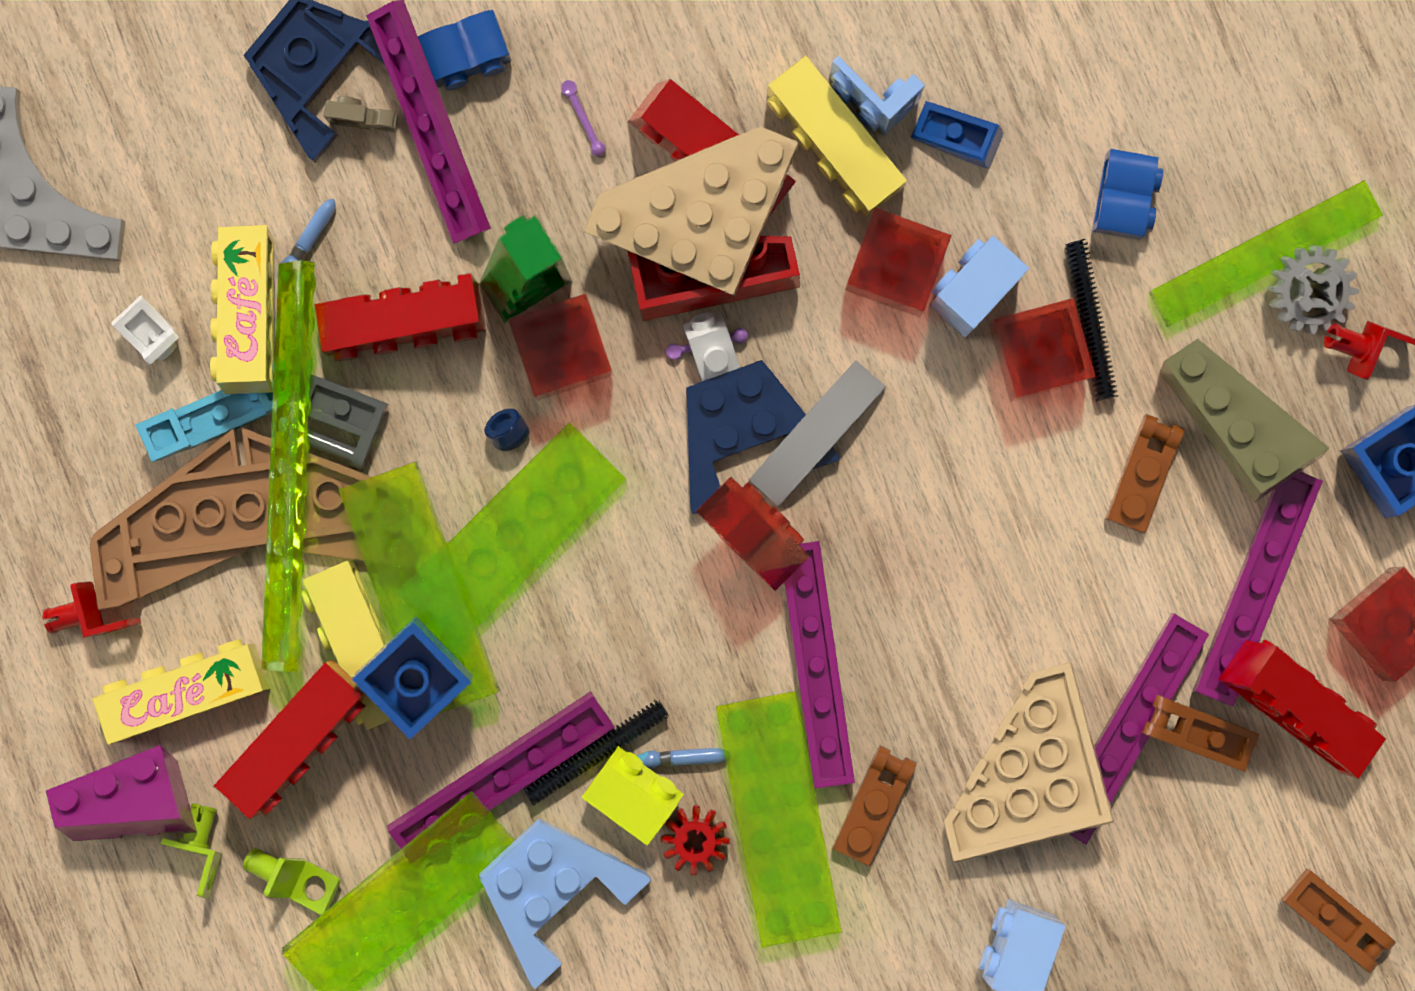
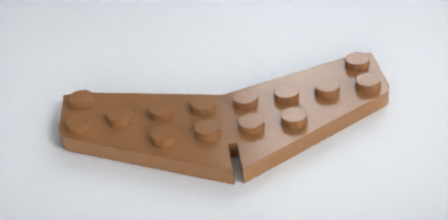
[90,427,422,609]

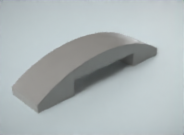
[749,360,886,507]

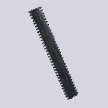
[1064,239,1119,401]
[523,698,669,806]

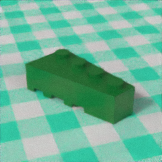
[479,215,572,324]

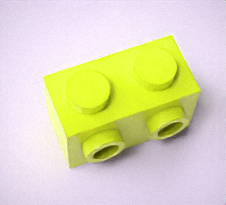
[581,746,684,846]

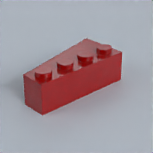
[628,79,796,218]
[627,236,800,321]
[314,273,486,361]
[1218,640,1386,779]
[213,660,367,819]

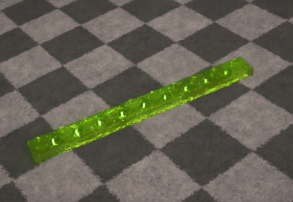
[261,260,316,672]

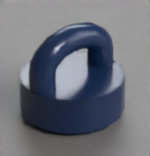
[484,409,530,451]

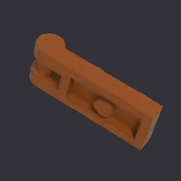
[1105,414,1184,533]
[1142,695,1260,772]
[832,745,917,866]
[1281,868,1396,974]

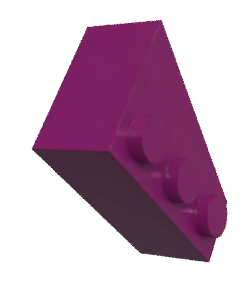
[46,745,197,841]

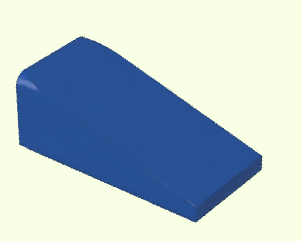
[911,101,1003,169]

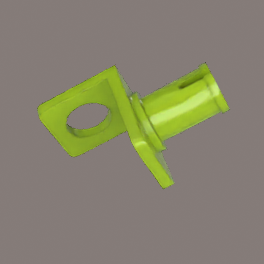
[161,803,222,899]
[243,847,341,915]

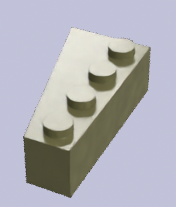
[1160,339,1329,503]

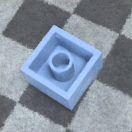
[930,235,1029,338]
[979,899,1066,991]

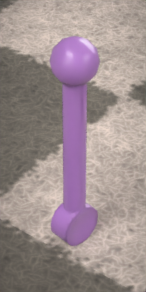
[561,80,606,157]
[666,328,748,360]

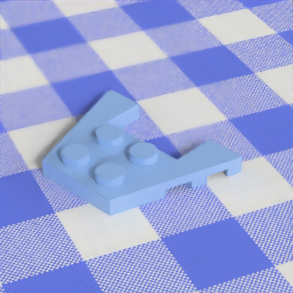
[479,818,651,989]

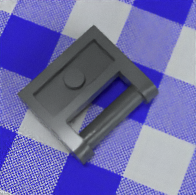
[286,374,389,472]

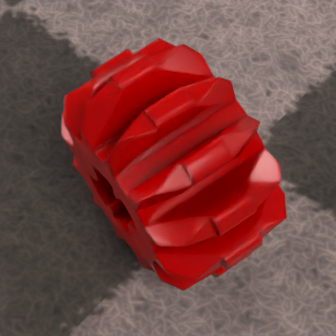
[660,805,730,875]

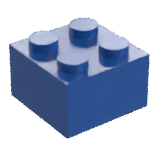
[1340,405,1415,518]
[352,616,473,739]

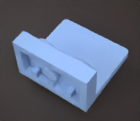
[829,56,925,136]

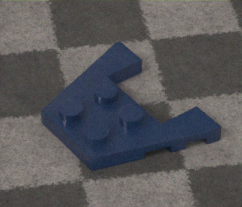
[243,0,385,163]
[686,360,840,515]

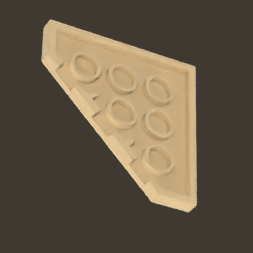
[583,126,799,296]
[944,662,1114,863]

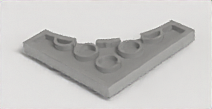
[0,86,125,261]

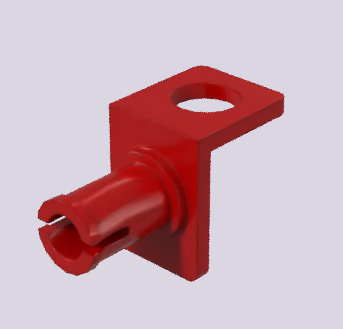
[1324,320,1415,380]
[42,581,141,638]

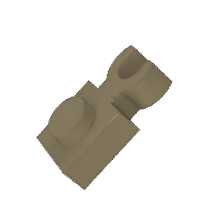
[323,96,398,132]

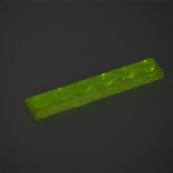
[1149,180,1383,327]

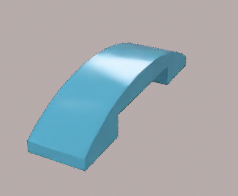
[135,359,303,463]

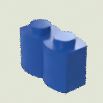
[418,10,512,90]
[1092,149,1164,240]

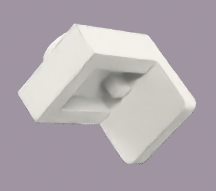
[111,295,179,365]
[682,312,740,381]

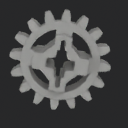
[1267,245,1359,334]

